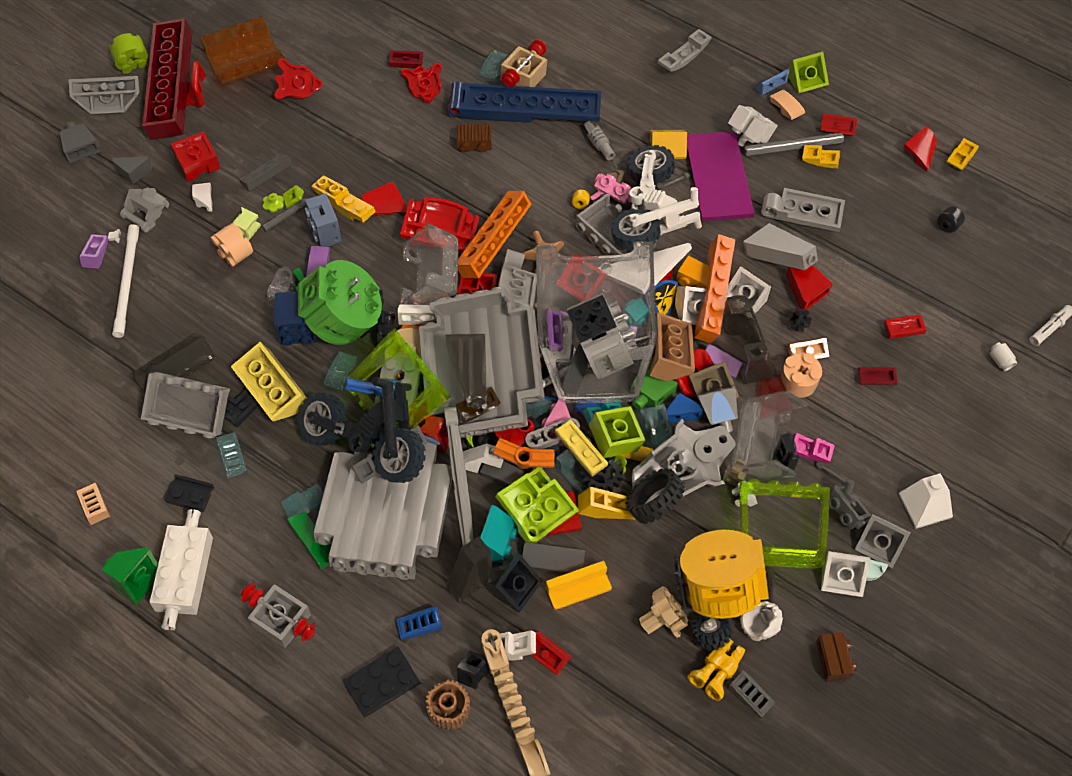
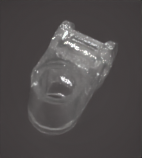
[267,267,295,300]

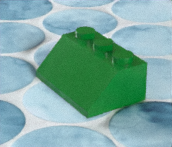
[101,547,158,605]

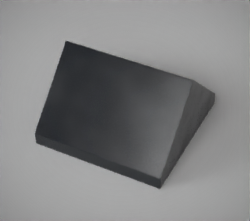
[493,553,543,613]

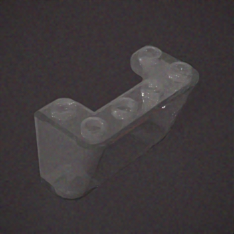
[401,224,458,305]

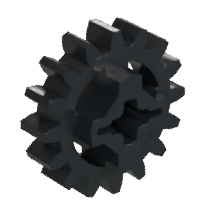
[580,452,623,492]

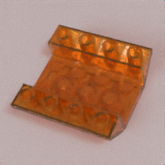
[200,16,285,85]

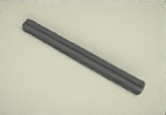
[744,133,844,156]

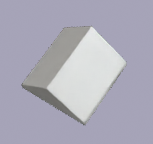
[726,267,771,318]
[821,551,870,597]

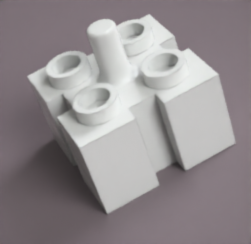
[728,105,778,146]

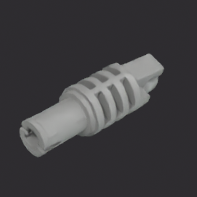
[584,121,616,161]

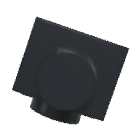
[457,650,489,690]

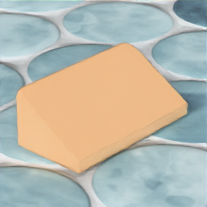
[787,338,829,359]

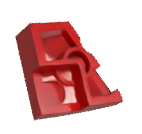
[361,181,407,216]
[457,273,498,295]

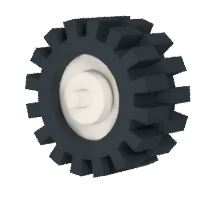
[692,614,733,650]

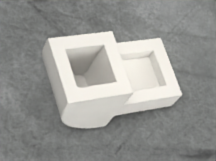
[491,631,536,660]

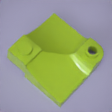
[495,467,579,543]

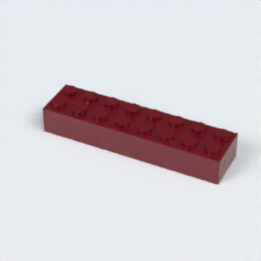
[142,18,193,140]

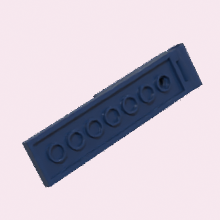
[448,82,601,122]

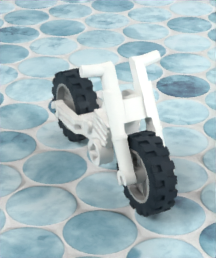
[611,145,702,251]

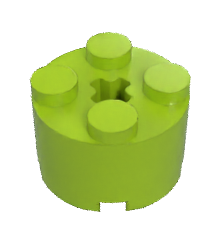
[109,33,148,74]

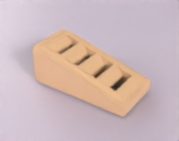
[76,483,110,525]

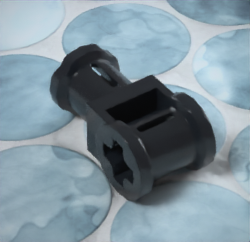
[377,311,396,348]

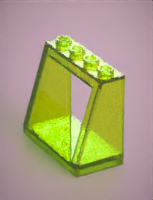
[345,329,451,428]

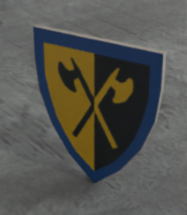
[643,280,678,316]

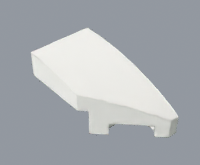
[192,183,213,212]

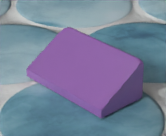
[547,309,563,352]

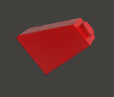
[786,265,833,310]

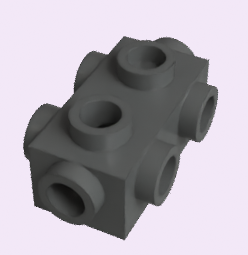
[826,479,872,531]

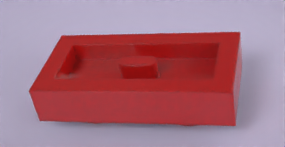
[820,113,858,136]
[884,315,927,339]

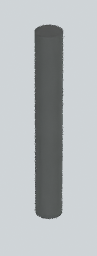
[262,198,307,232]

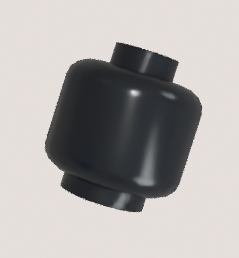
[937,206,965,233]

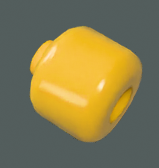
[572,189,590,210]

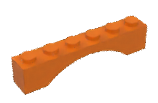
[694,234,735,344]

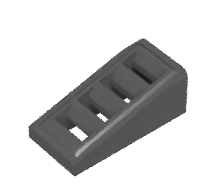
[728,670,775,718]

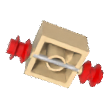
[500,39,547,88]

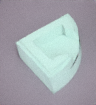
[866,560,888,581]

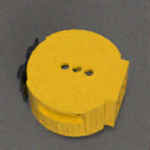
[674,530,769,619]

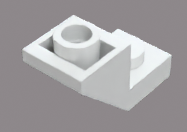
[463,444,503,473]

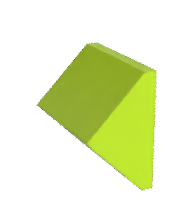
[788,52,829,93]

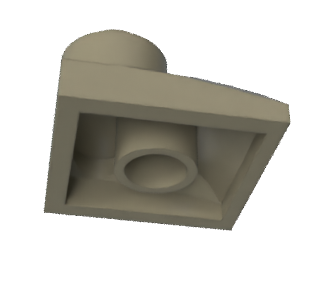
[689,361,739,409]

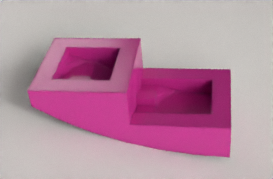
[792,433,835,463]

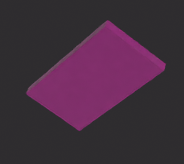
[687,131,754,222]

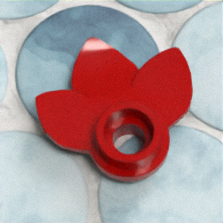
[495,418,534,446]

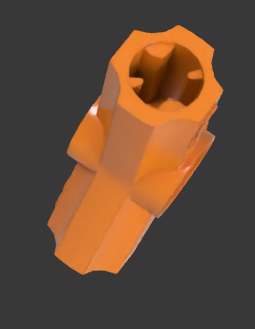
[493,438,554,469]

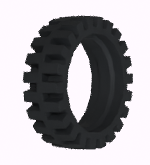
[625,468,685,524]

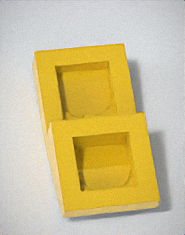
[946,138,979,171]
[802,145,840,168]

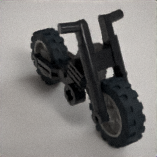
[297,377,426,483]

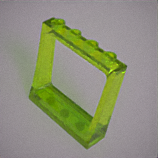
[739,479,830,569]

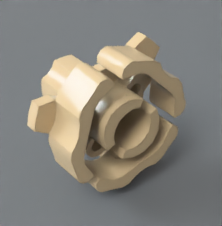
[639,586,688,638]

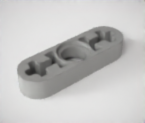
[525,418,580,449]

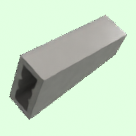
[743,223,818,270]

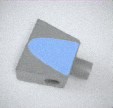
[699,385,738,432]

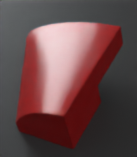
[903,126,937,172]

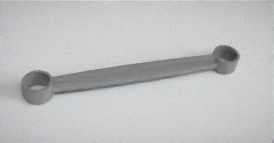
[444,406,477,566]

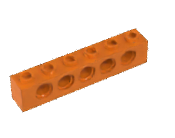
[454,191,532,278]

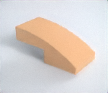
[770,90,805,120]

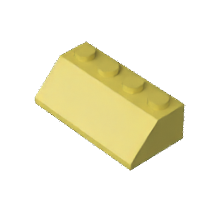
[231,342,307,422]

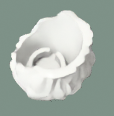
[740,601,783,641]

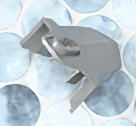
[632,419,736,504]

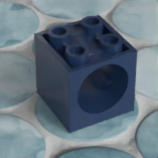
[274,292,317,346]

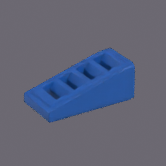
[396,606,442,640]

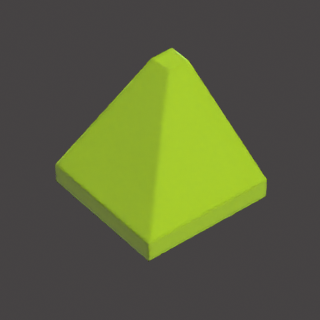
[283,185,304,209]

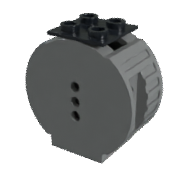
[567,293,638,380]

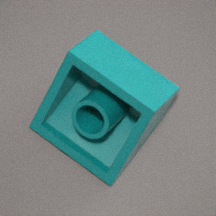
[479,505,518,564]

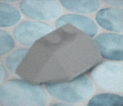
[68,76,140,114]

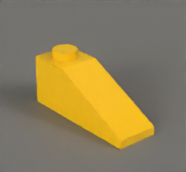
[578,487,636,520]

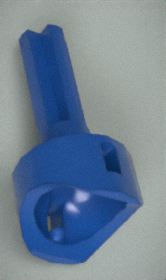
[344,378,402,402]

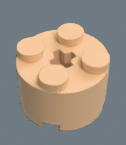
[210,223,253,267]
[780,353,822,398]

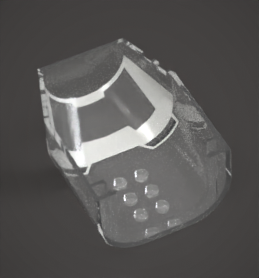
[536,241,656,404]

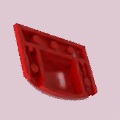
[400,197,479,254]

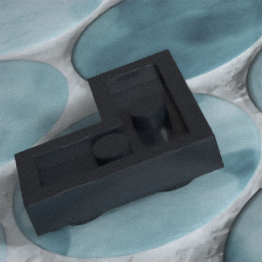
[208,389,260,428]

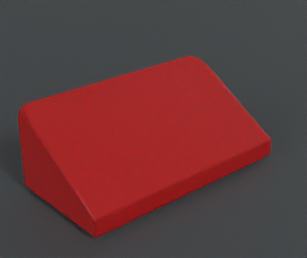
[530,631,572,675]

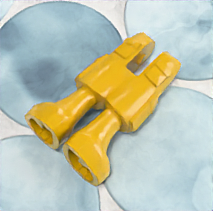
[688,638,745,701]

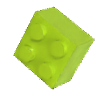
[589,406,645,458]

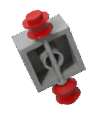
[241,584,316,648]

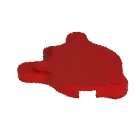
[274,58,322,100]
[401,63,442,103]

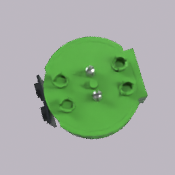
[298,260,384,345]

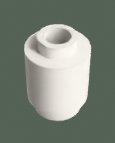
[989,342,1017,371]

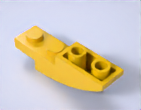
[311,175,375,223]

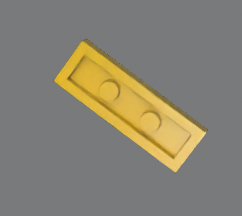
[546,561,612,610]

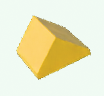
[650,130,687,159]

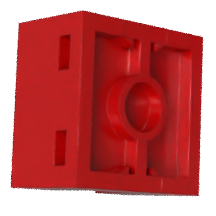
[171,131,220,182]

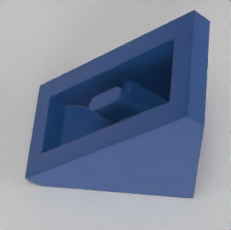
[663,393,704,425]

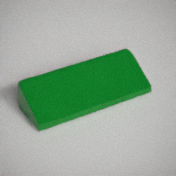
[287,512,331,570]

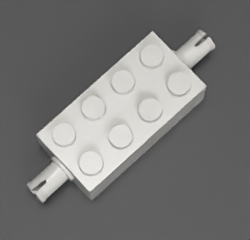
[150,509,213,631]

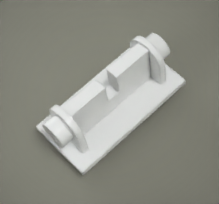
[555,321,575,361]

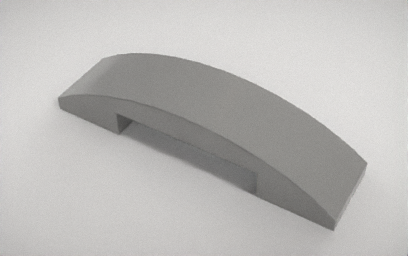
[657,29,712,71]

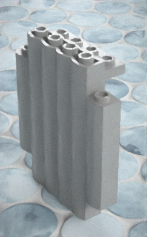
[419,286,545,438]
[314,441,452,580]

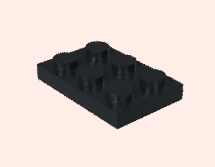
[343,646,421,718]

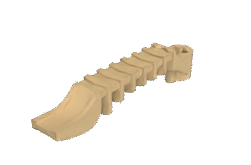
[482,629,550,776]

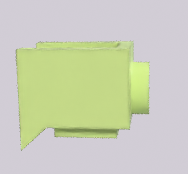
[233,207,261,240]

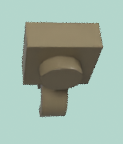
[723,459,746,487]

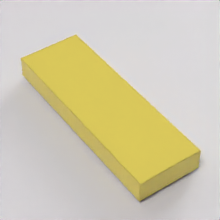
[555,419,608,476]

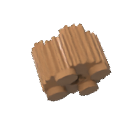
[426,680,470,730]

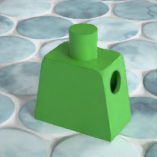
[632,366,678,410]

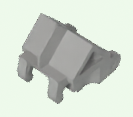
[120,187,169,232]

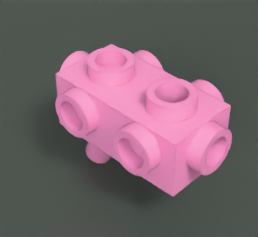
[590,173,631,206]

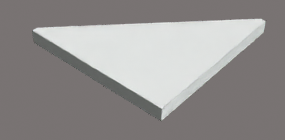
[598,243,692,295]

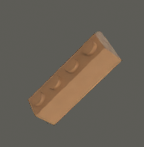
[648,312,695,382]

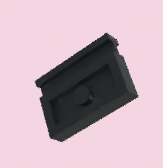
[775,433,799,477]
[164,474,215,513]

